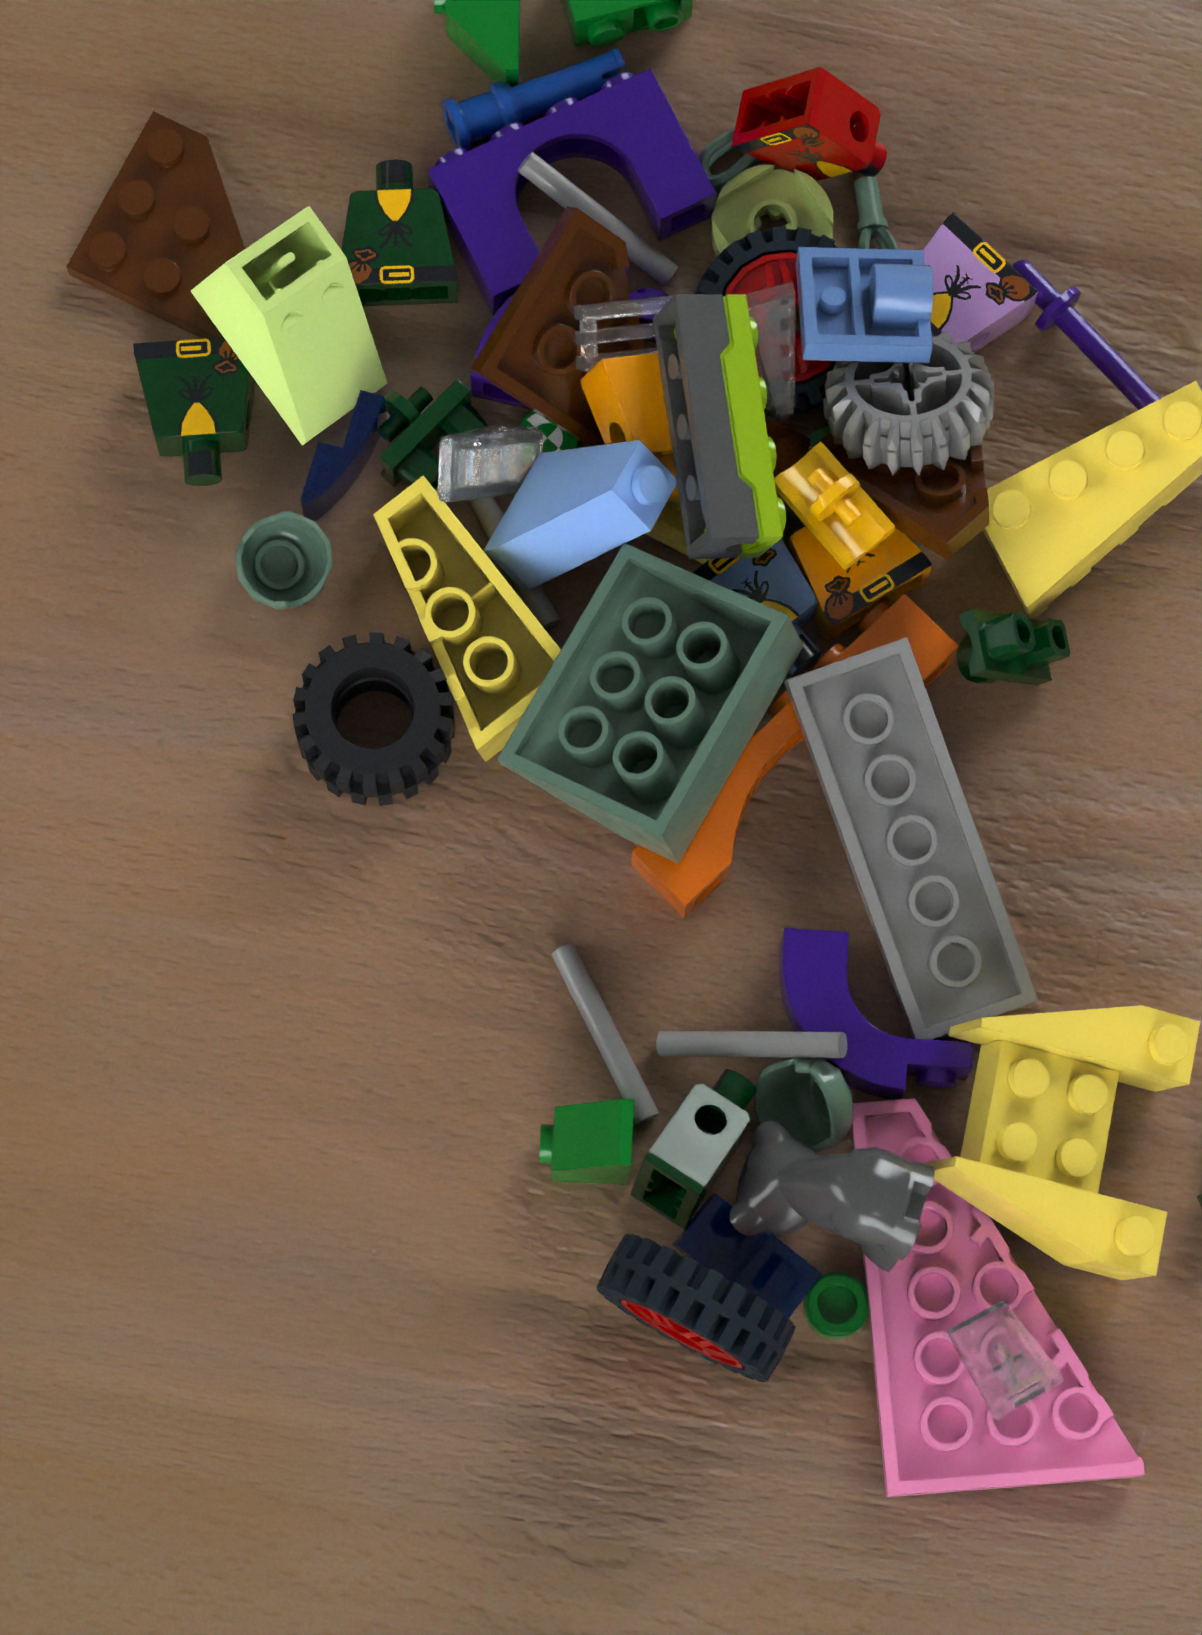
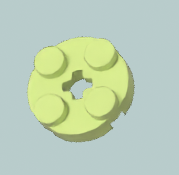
[711,165,833,256]

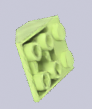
[191,206,387,445]

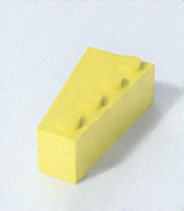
[983,381,1202,619]
[373,475,561,762]

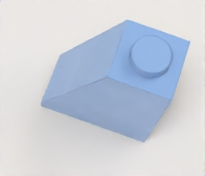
[483,440,677,590]

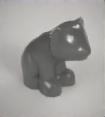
[730,1121,935,1272]

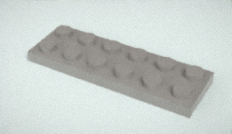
[784,637,1038,1040]

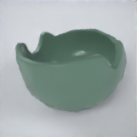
[235,511,333,610]
[754,1058,853,1153]

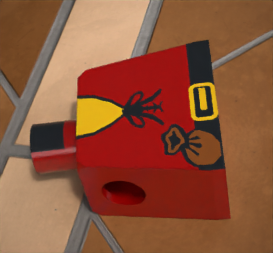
[731,67,887,181]

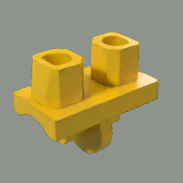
[774,442,895,571]

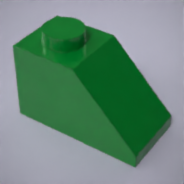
[434,0,520,86]
[539,1099,634,1185]

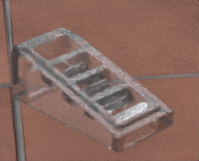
[746,282,795,423]
[438,423,543,502]

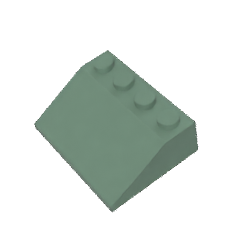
[497,543,803,864]

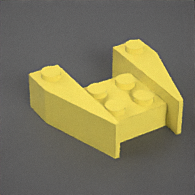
[925,1005,1200,1280]

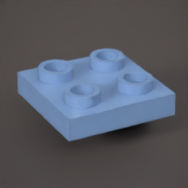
[795,247,933,363]

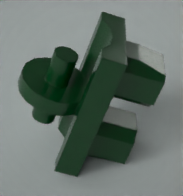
[377,378,489,490]
[957,609,1070,686]

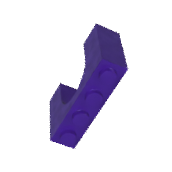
[428,69,716,316]

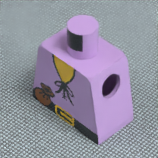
[923,212,1038,353]

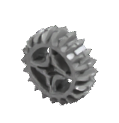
[823,331,994,475]

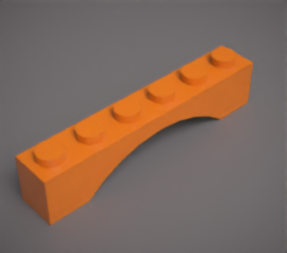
[631,593,959,919]

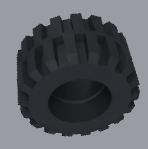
[293,632,455,806]

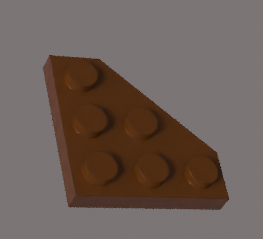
[66,111,245,339]
[471,206,645,447]
[803,432,989,560]

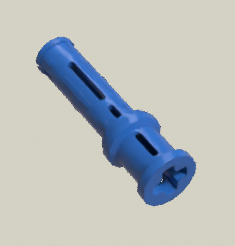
[441,48,627,150]

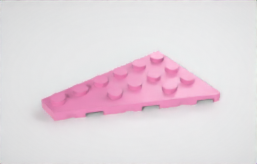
[851,1098,1145,1498]

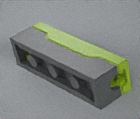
[653,294,786,559]

